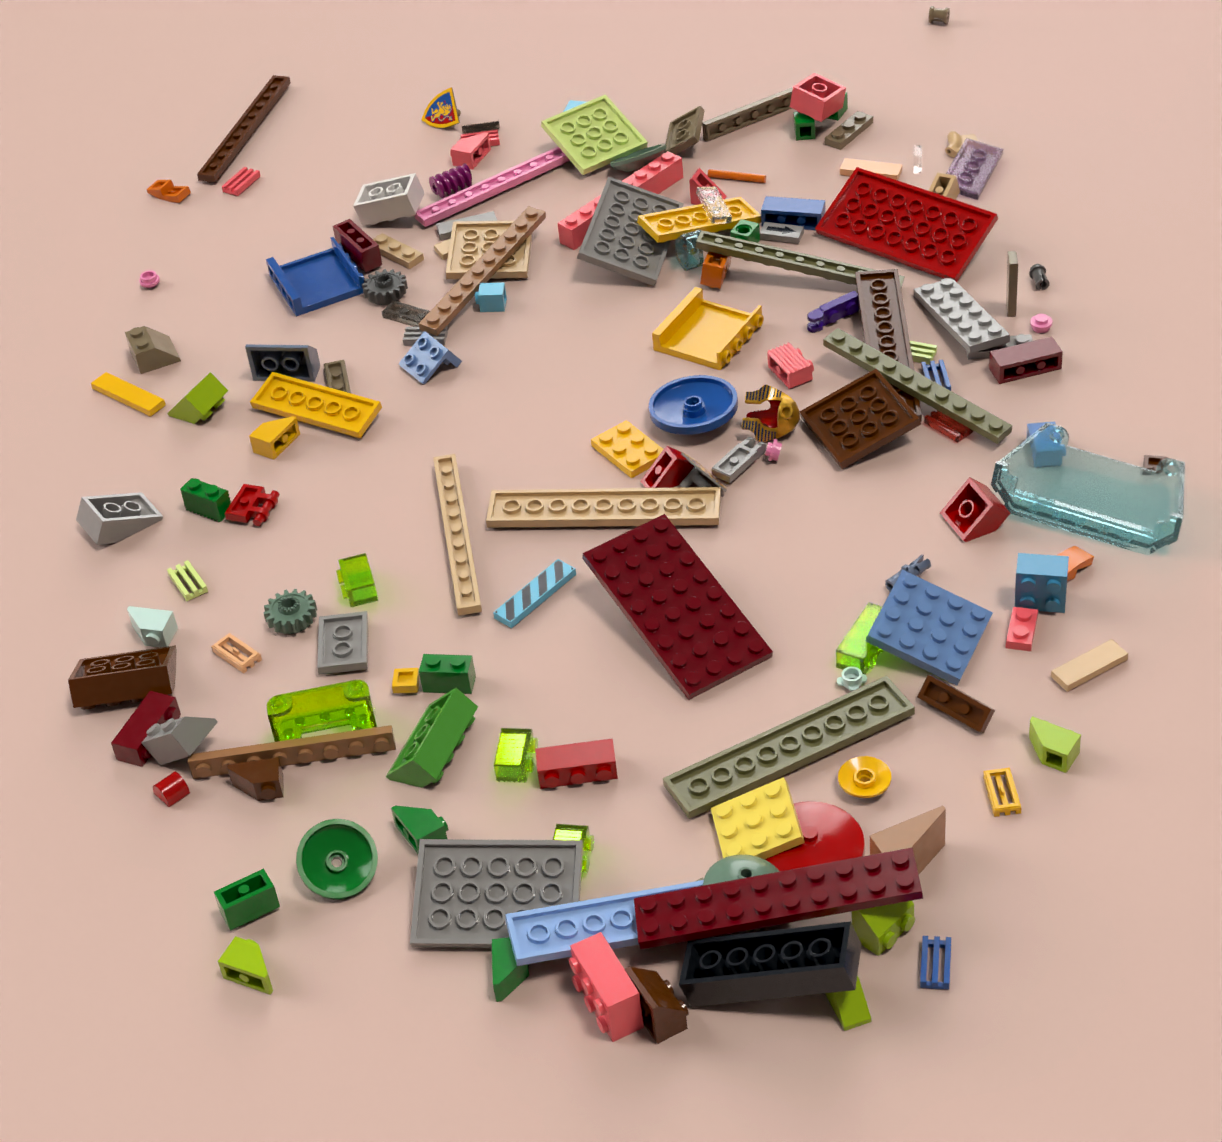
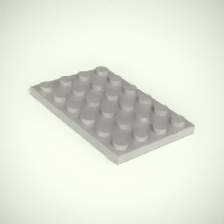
[577,176,684,286]
[410,839,583,948]

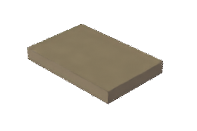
[664,106,705,155]

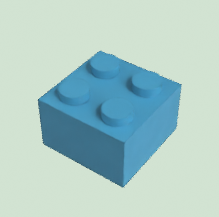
[1015,553,1069,613]

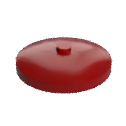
[765,801,865,871]

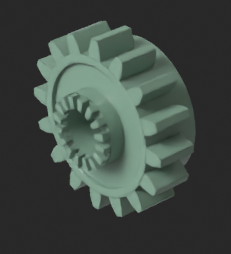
[263,589,317,634]

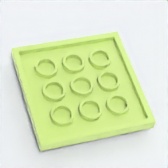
[541,94,648,175]

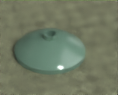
[610,143,667,172]
[703,854,780,886]

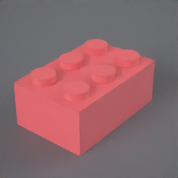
[569,932,644,1042]

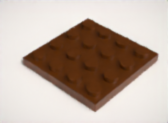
[799,369,921,469]

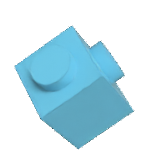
[475,282,507,312]

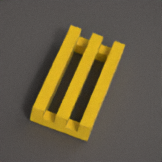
[983,767,1021,817]

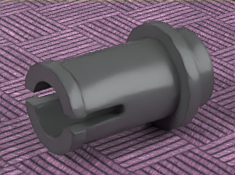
[1029,264,1050,290]

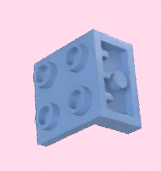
[399,331,462,385]

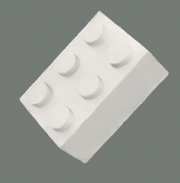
[353,173,424,226]

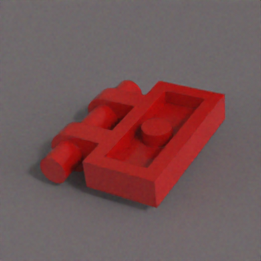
[225,484,280,526]

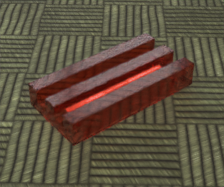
[924,410,973,443]

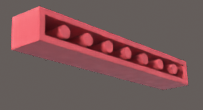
[557,151,683,250]

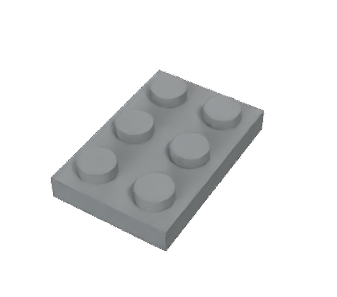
[317,611,368,675]

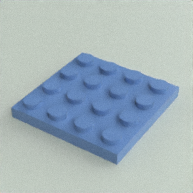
[865,569,993,686]

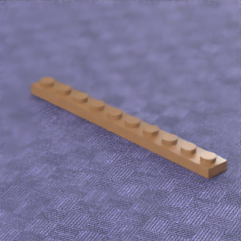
[419,206,546,336]

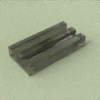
[462,120,500,134]

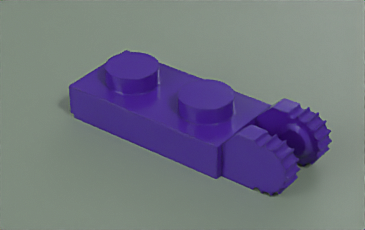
[807,291,859,333]

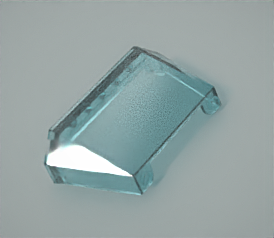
[991,423,1185,555]

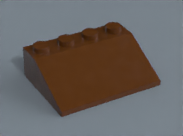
[68,645,177,710]

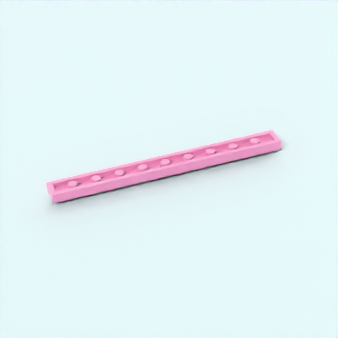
[414,147,570,227]

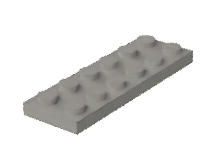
[913,278,1010,354]

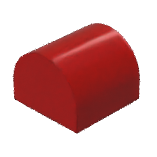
[153,771,190,807]

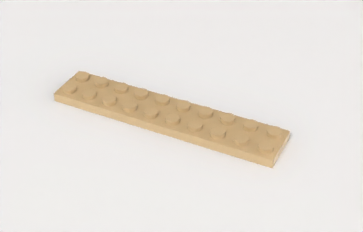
[486,487,721,528]

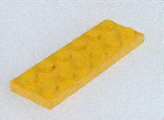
[637,197,761,243]
[250,372,382,438]

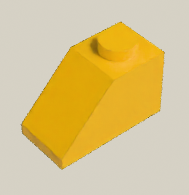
[249,416,300,460]

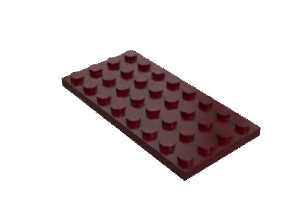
[582,514,773,700]

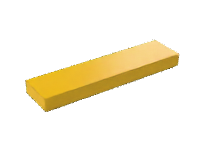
[91,372,166,417]

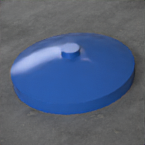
[649,375,738,435]

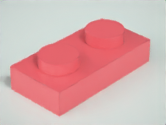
[1006,607,1038,651]

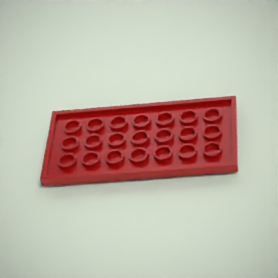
[815,167,998,282]

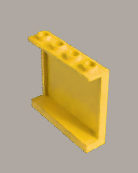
[652,287,764,370]

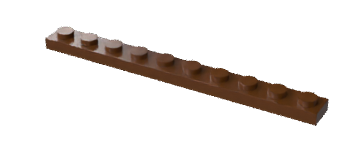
[197,75,291,183]

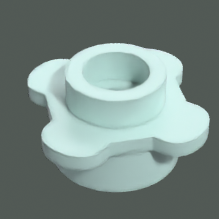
[837,667,867,692]

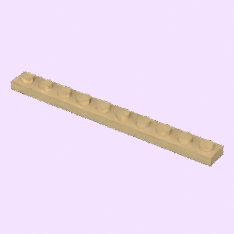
[433,454,482,616]

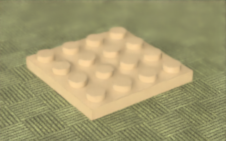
[446,220,532,279]

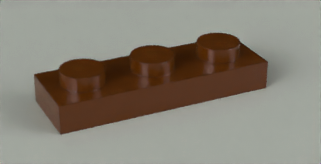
[917,674,995,733]

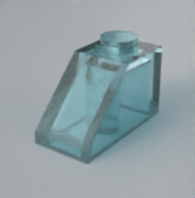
[675,230,704,271]

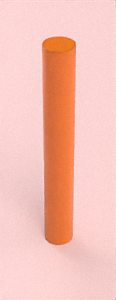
[708,169,766,183]

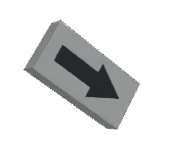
[760,222,804,244]

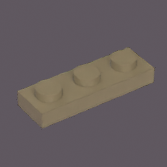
[825,111,873,150]

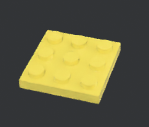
[711,777,805,859]

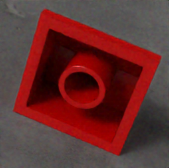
[940,477,1011,542]

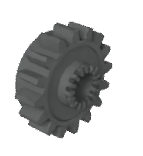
[362,269,408,305]

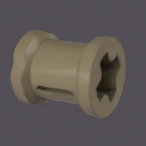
[929,6,950,24]

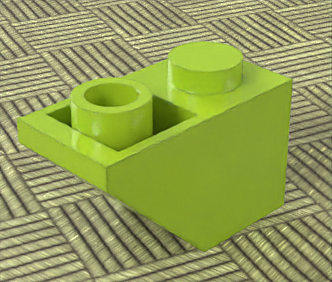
[1029,716,1081,773]

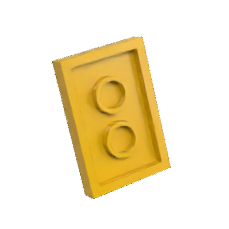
[591,420,663,479]

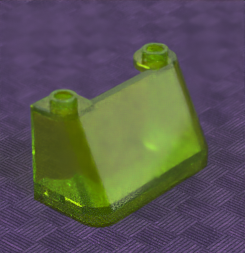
[267,680,378,742]

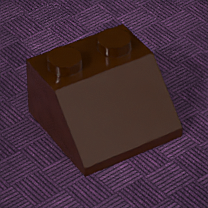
[625,966,689,1044]

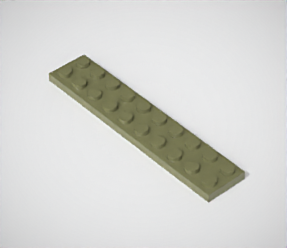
[663,676,915,819]

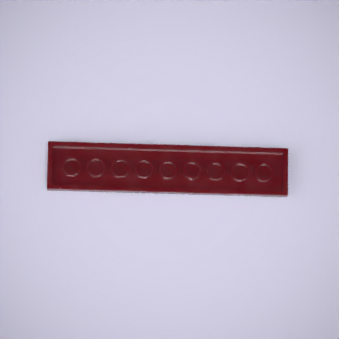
[634,847,923,950]

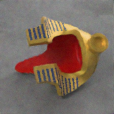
[741,385,800,442]

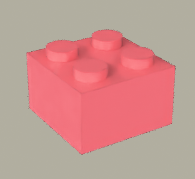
[790,73,846,122]

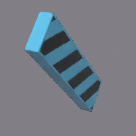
[493,559,576,628]

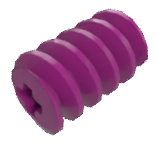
[429,163,472,199]

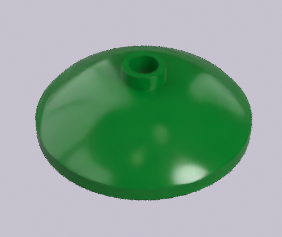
[296,819,378,900]

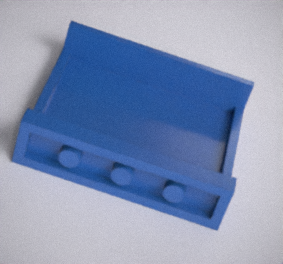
[266,237,365,317]

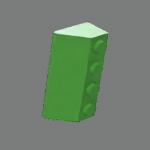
[386,688,478,788]

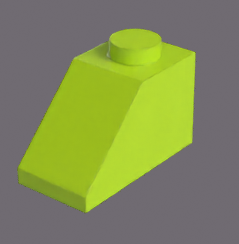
[218,936,273,995]
[825,975,872,1031]

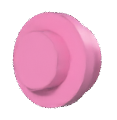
[139,270,160,288]
[1030,314,1052,333]
[765,439,782,461]

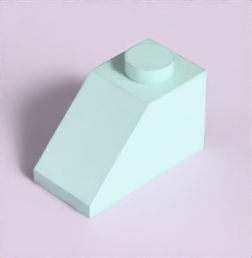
[127,606,178,647]

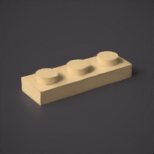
[373,233,424,269]

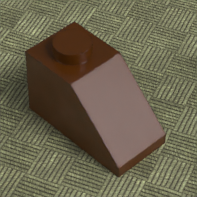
[227,757,284,801]

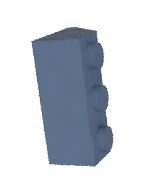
[245,344,321,382]

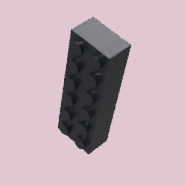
[679,921,862,1007]

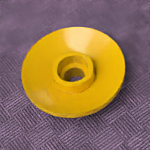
[838,756,892,798]

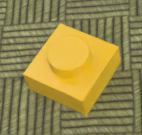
[392,668,420,693]

